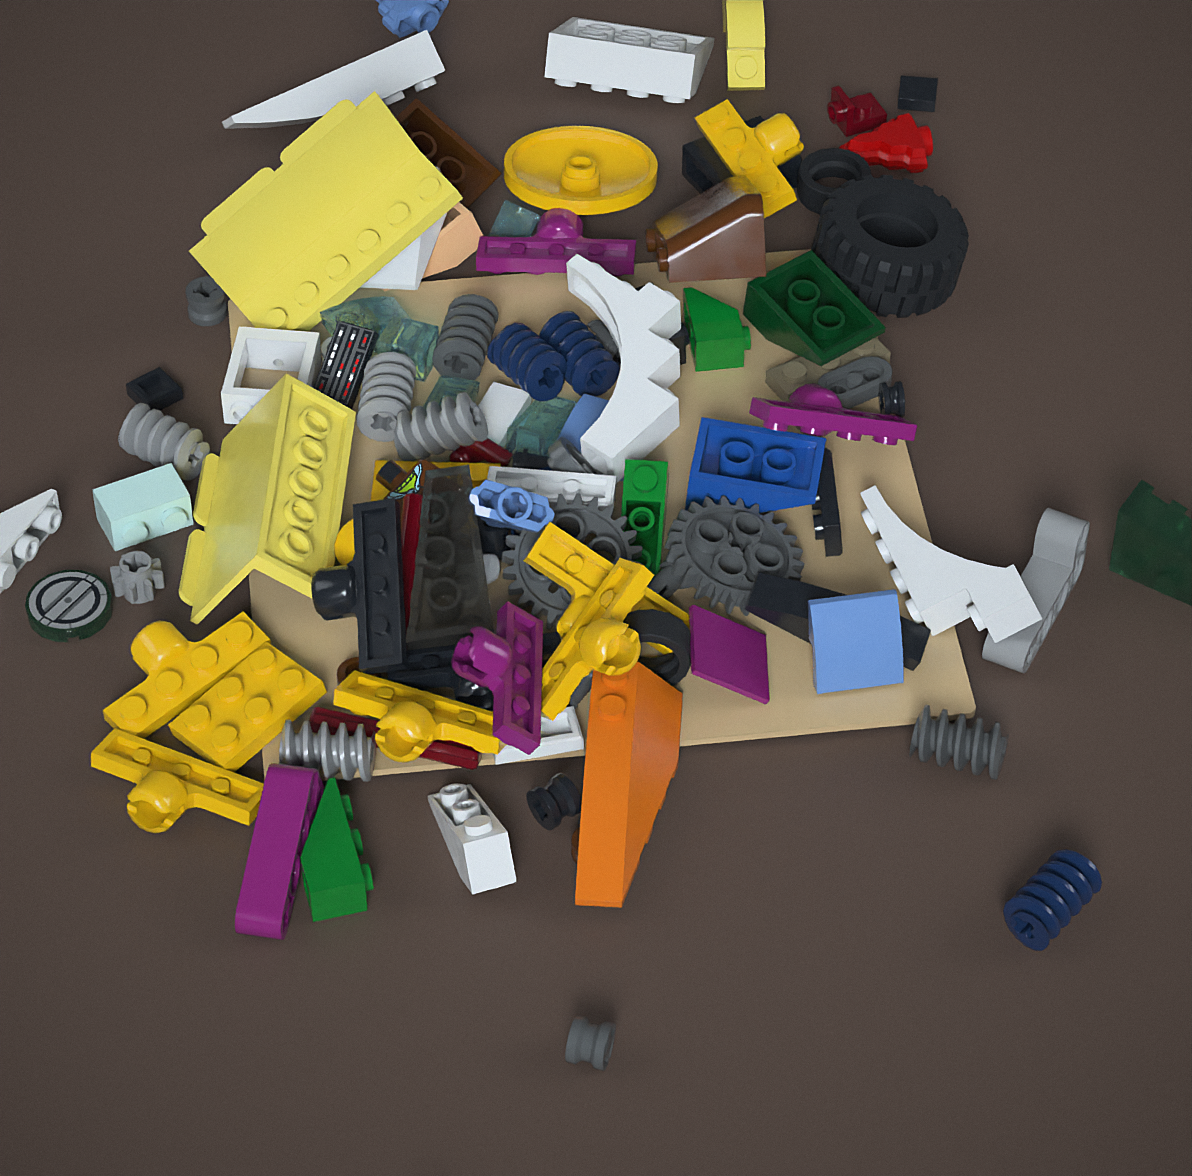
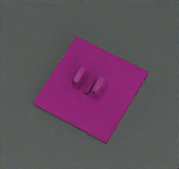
[689,604,770,704]

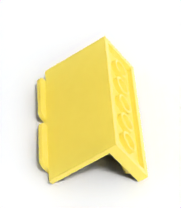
[189,91,463,332]
[179,373,356,625]

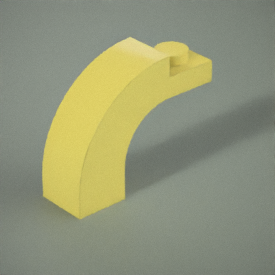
[722,0,765,91]

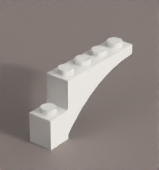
[860,485,1042,643]

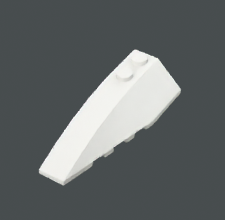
[222,30,445,129]

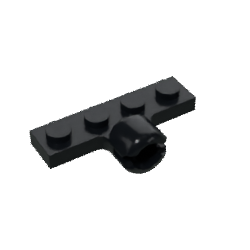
[311,498,407,674]
[386,632,561,712]

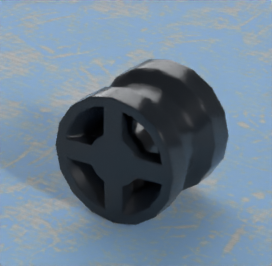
[526,773,582,830]

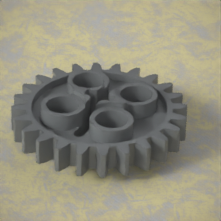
[502,493,643,630]
[664,496,805,616]

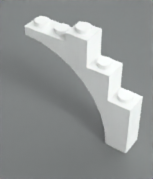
[566,254,681,482]

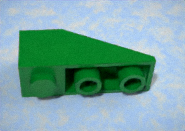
[621,459,669,576]
[300,777,374,922]

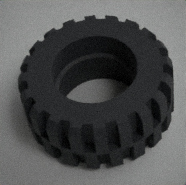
[811,175,969,318]

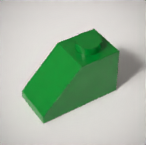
[683,287,751,372]

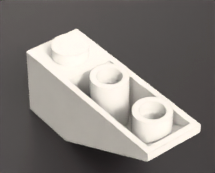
[0,489,62,594]
[427,783,517,895]

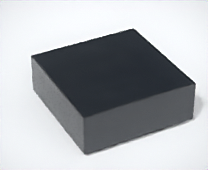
[897,75,938,112]
[126,367,183,411]

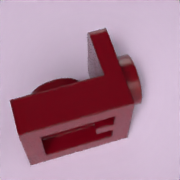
[827,85,887,137]

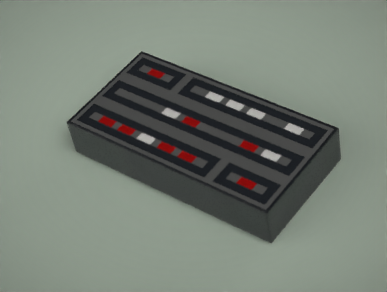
[314,320,379,409]

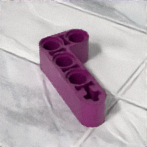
[235,763,324,940]

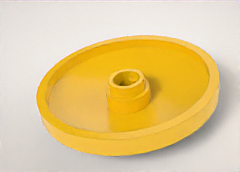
[504,126,658,215]

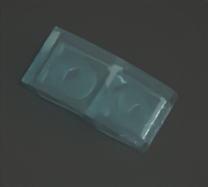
[320,296,413,342]

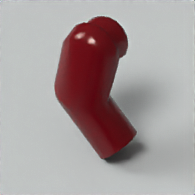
[449,438,514,467]

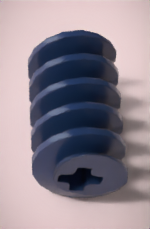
[539,311,620,397]
[487,323,567,401]
[1003,849,1102,951]

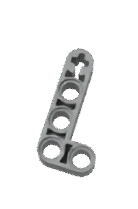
[982,508,1090,674]

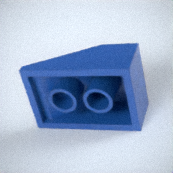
[685,417,826,513]

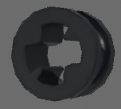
[878,381,905,418]

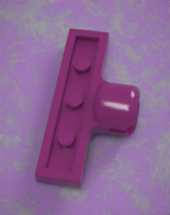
[476,208,636,277]
[749,383,917,445]
[451,601,543,755]

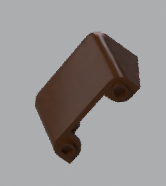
[645,176,766,283]

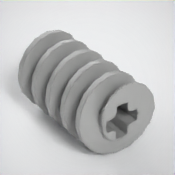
[356,352,417,442]
[394,392,488,461]
[118,403,210,481]
[279,719,376,782]

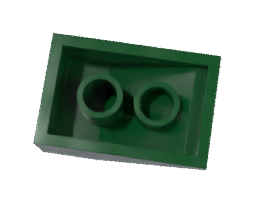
[743,250,886,366]

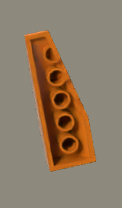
[575,662,683,908]

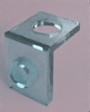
[488,200,541,237]

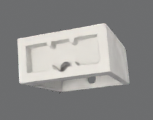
[221,326,322,424]

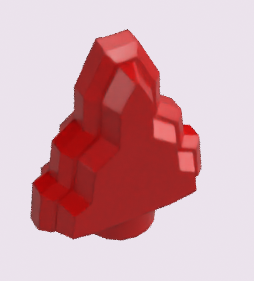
[839,113,933,173]

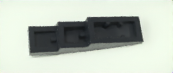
[744,573,931,671]

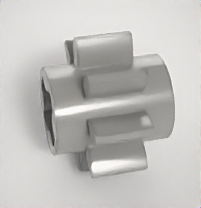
[110,551,165,604]

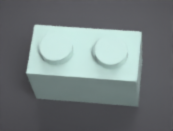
[92,463,194,551]

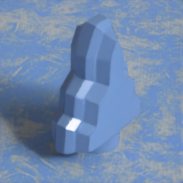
[376,0,449,38]
[467,479,555,532]

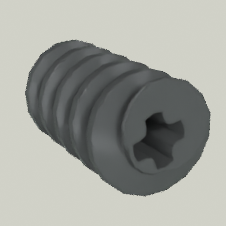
[432,294,499,383]
[909,705,1009,780]

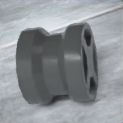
[185,276,227,326]
[565,1015,616,1071]

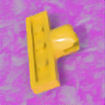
[694,99,804,219]
[523,522,690,655]
[541,558,654,721]
[103,611,271,739]
[333,670,507,762]
[91,728,264,833]

